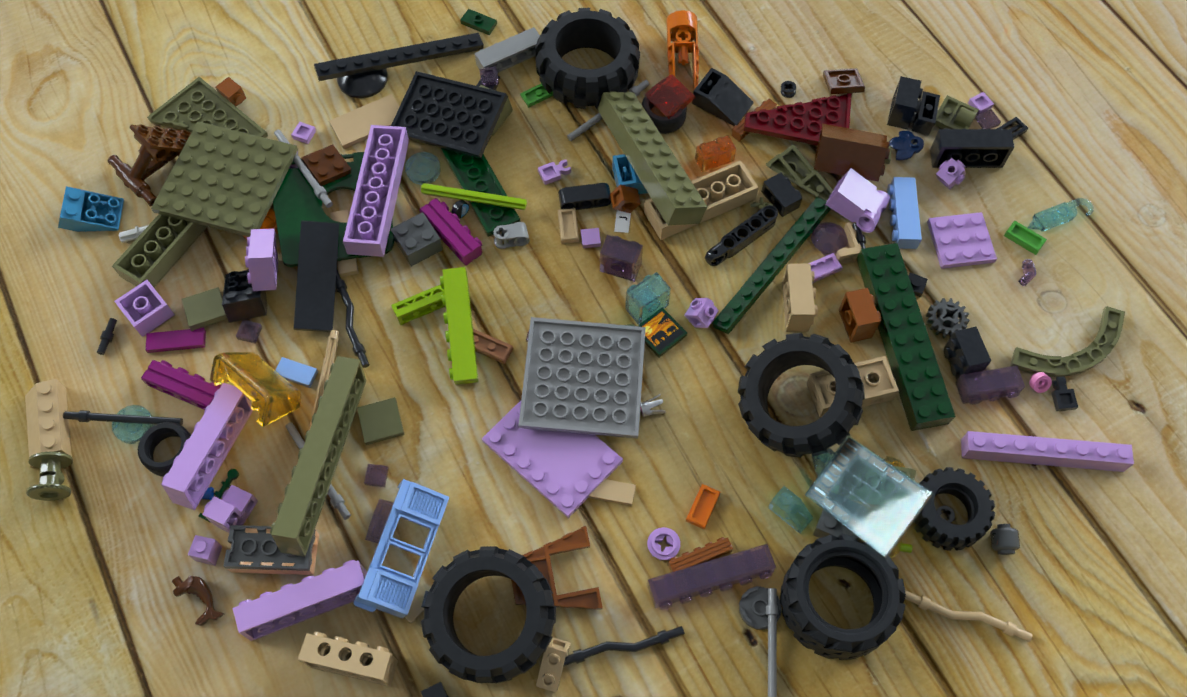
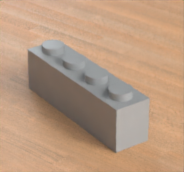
[475,27,540,77]

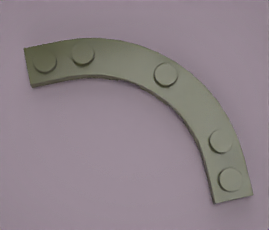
[1010,306,1125,377]

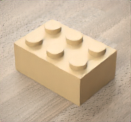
[782,264,818,332]

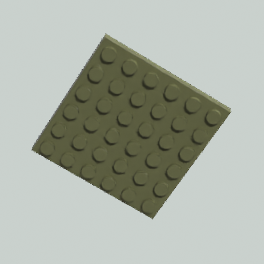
[151,121,298,237]

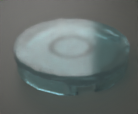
[405,152,441,185]
[112,405,154,444]

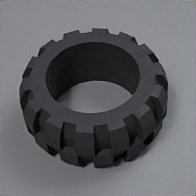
[535,8,640,109]
[738,332,865,458]
[421,546,556,684]

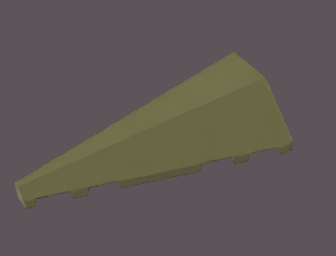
[766,144,833,201]

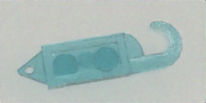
[1028,198,1094,232]

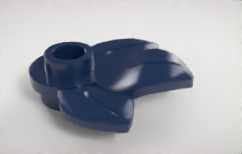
[889,131,924,160]

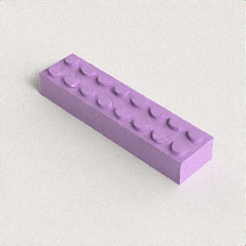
[343,125,409,257]

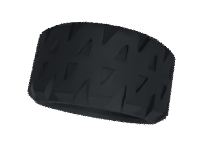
[780,534,906,660]

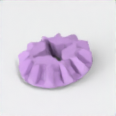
[647,527,681,561]

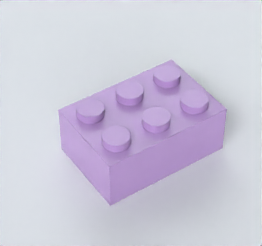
[245,229,278,291]

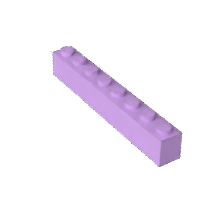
[961,431,1134,472]

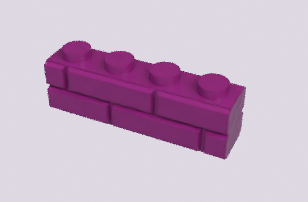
[419,198,482,266]
[141,360,221,410]

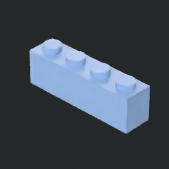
[887,177,922,249]

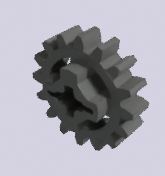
[926,298,970,338]

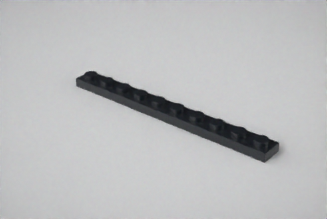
[314,32,484,81]

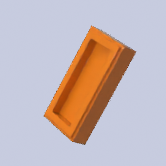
[686,484,721,530]

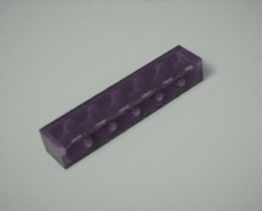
[647,544,776,610]

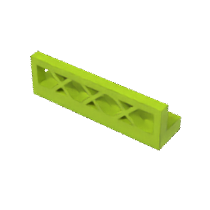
[391,284,446,325]

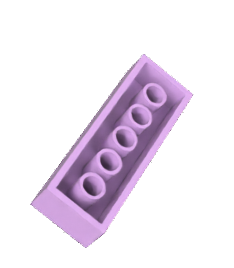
[161,383,254,510]
[232,560,367,641]

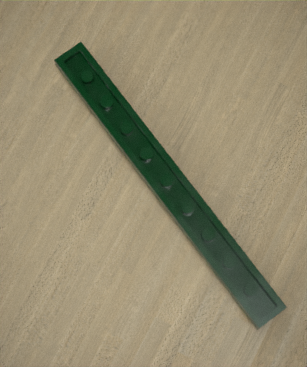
[712,197,831,334]

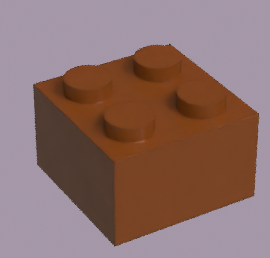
[839,288,881,343]

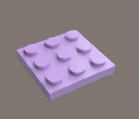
[927,212,997,269]

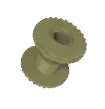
[26,451,73,501]

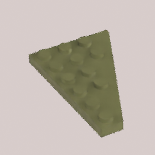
[147,77,268,138]

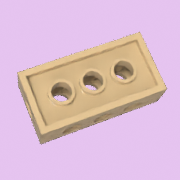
[807,356,899,418]
[298,632,398,687]

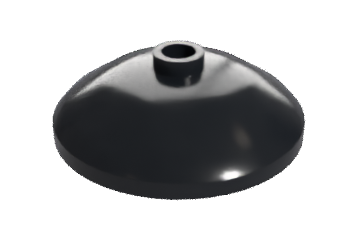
[337,68,388,98]

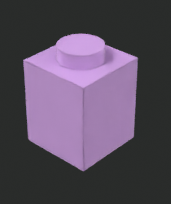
[188,535,222,566]

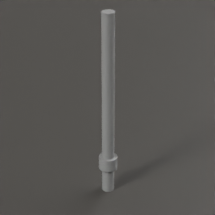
[567,80,650,141]
[274,129,333,208]
[285,422,351,520]
[766,588,779,697]

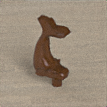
[172,576,224,626]

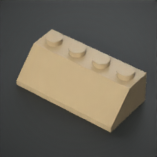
[25,379,72,468]

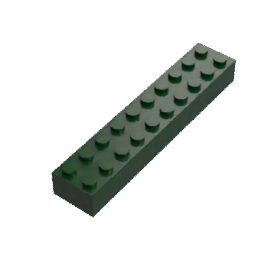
[856,243,956,431]

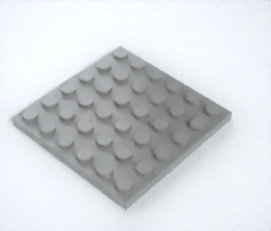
[519,317,646,438]

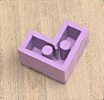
[202,485,258,533]

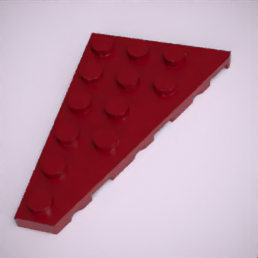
[743,93,852,146]

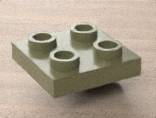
[935,95,979,129]

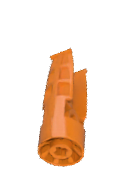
[666,10,699,91]

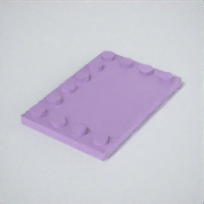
[482,401,623,518]

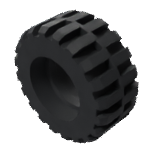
[908,467,995,551]

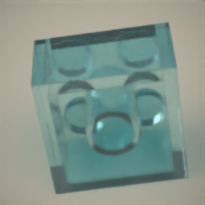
[625,272,671,325]

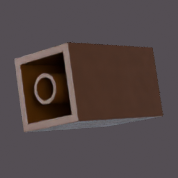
[814,124,890,182]

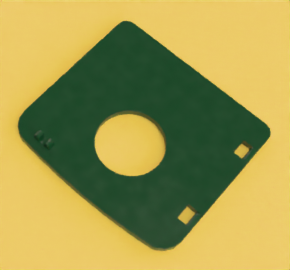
[273,152,394,267]

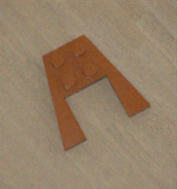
[511,526,603,610]

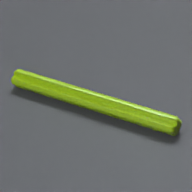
[421,183,527,210]

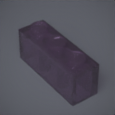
[956,366,1025,405]

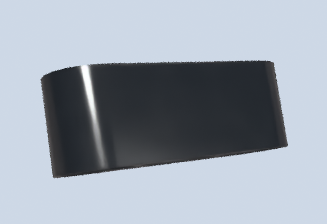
[558,183,612,210]

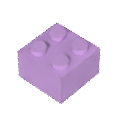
[114,280,175,337]

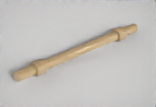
[905,590,1032,642]

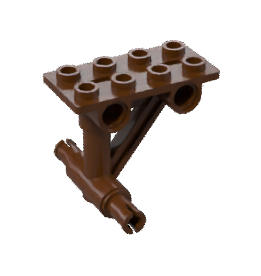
[108,124,191,207]

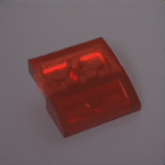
[645,74,696,119]

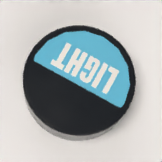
[451,200,470,218]

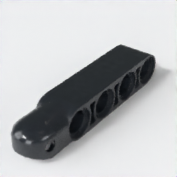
[705,205,778,266]

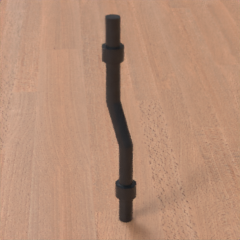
[335,270,370,368]
[563,626,685,667]

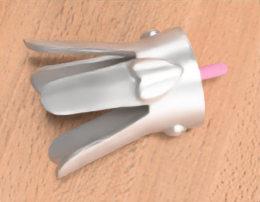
[640,394,666,417]

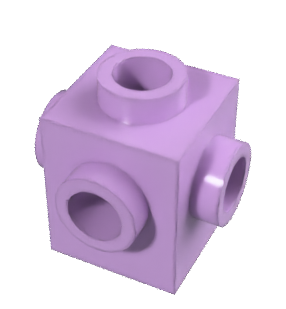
[936,158,966,189]
[684,298,719,328]

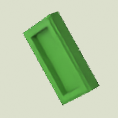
[1004,221,1047,255]

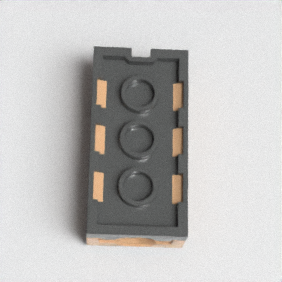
[223,525,319,575]

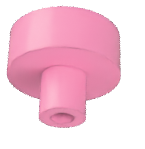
[1030,372,1052,393]

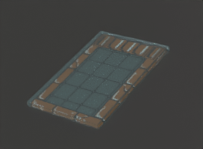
[805,435,934,558]

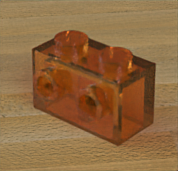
[695,135,736,172]

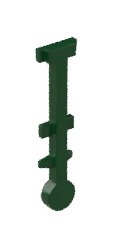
[198,469,239,523]

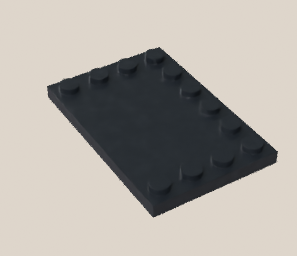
[391,71,508,158]

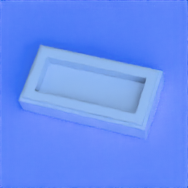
[274,357,318,388]

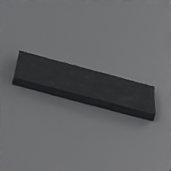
[294,221,339,332]

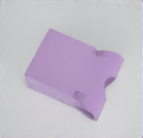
[825,168,890,233]

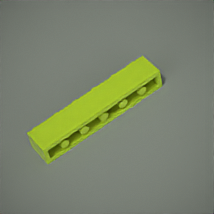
[440,267,479,385]

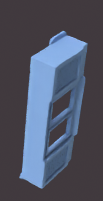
[353,479,449,618]

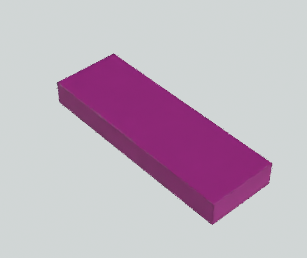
[145,328,206,353]

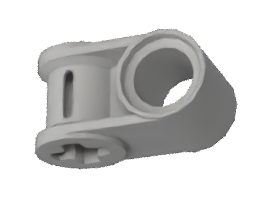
[494,222,530,249]

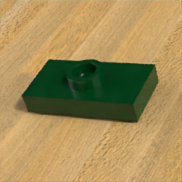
[460,9,497,35]

